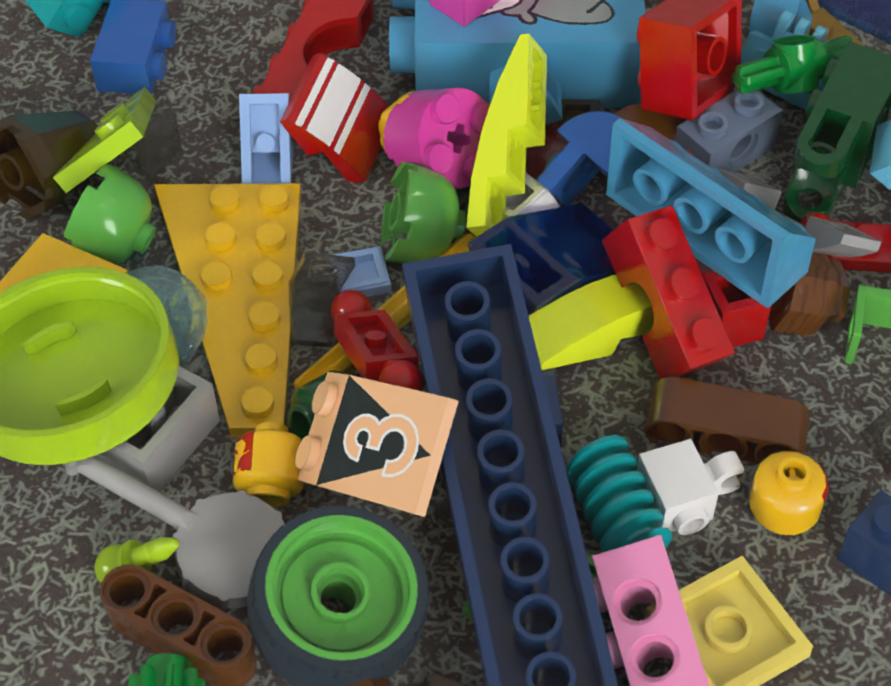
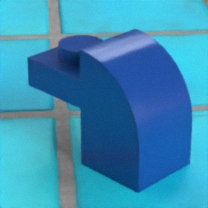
[537,111,620,208]

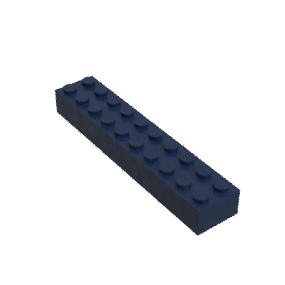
[402,244,618,686]

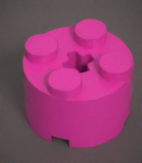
[384,88,491,188]

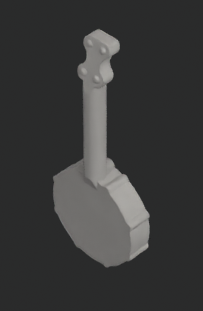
[47,456,285,611]

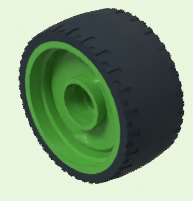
[247,505,429,686]

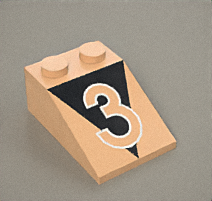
[296,372,458,517]

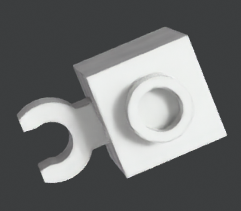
[636,439,744,535]

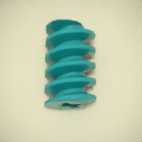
[566,435,673,553]

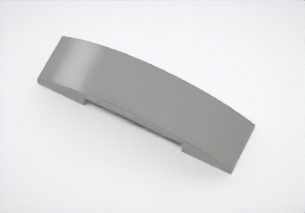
[716,167,881,257]

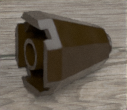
[0,110,98,220]

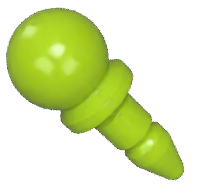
[94,537,180,583]

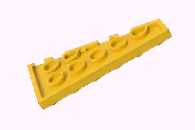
[154,183,301,437]

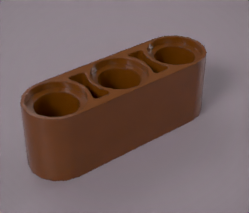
[644,377,810,464]
[100,565,257,686]

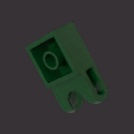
[782,41,891,223]

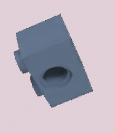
[675,90,783,172]

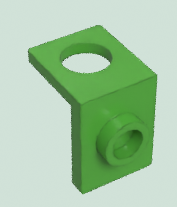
[845,285,891,364]

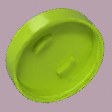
[0,267,179,465]

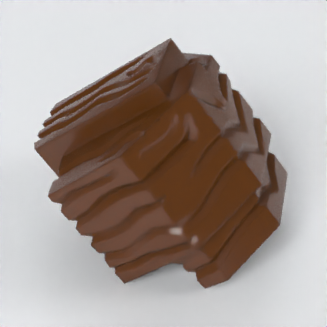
[768,252,850,336]

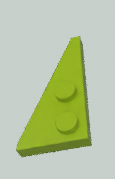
[53,87,156,193]

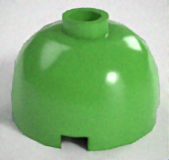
[381,161,466,264]
[63,163,157,265]

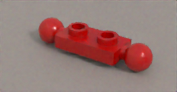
[331,289,424,391]

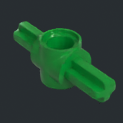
[731,35,853,94]

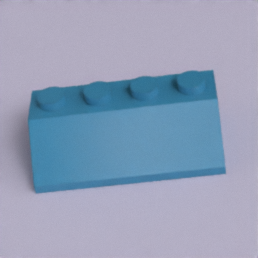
[606,118,816,309]

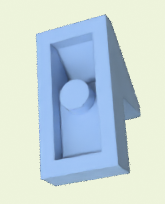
[239,93,294,184]

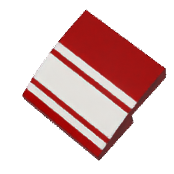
[280,53,389,183]

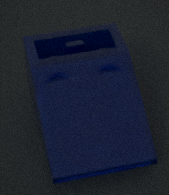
[468,203,616,316]

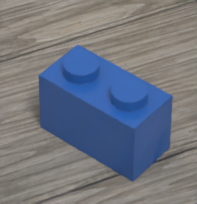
[90,0,176,95]

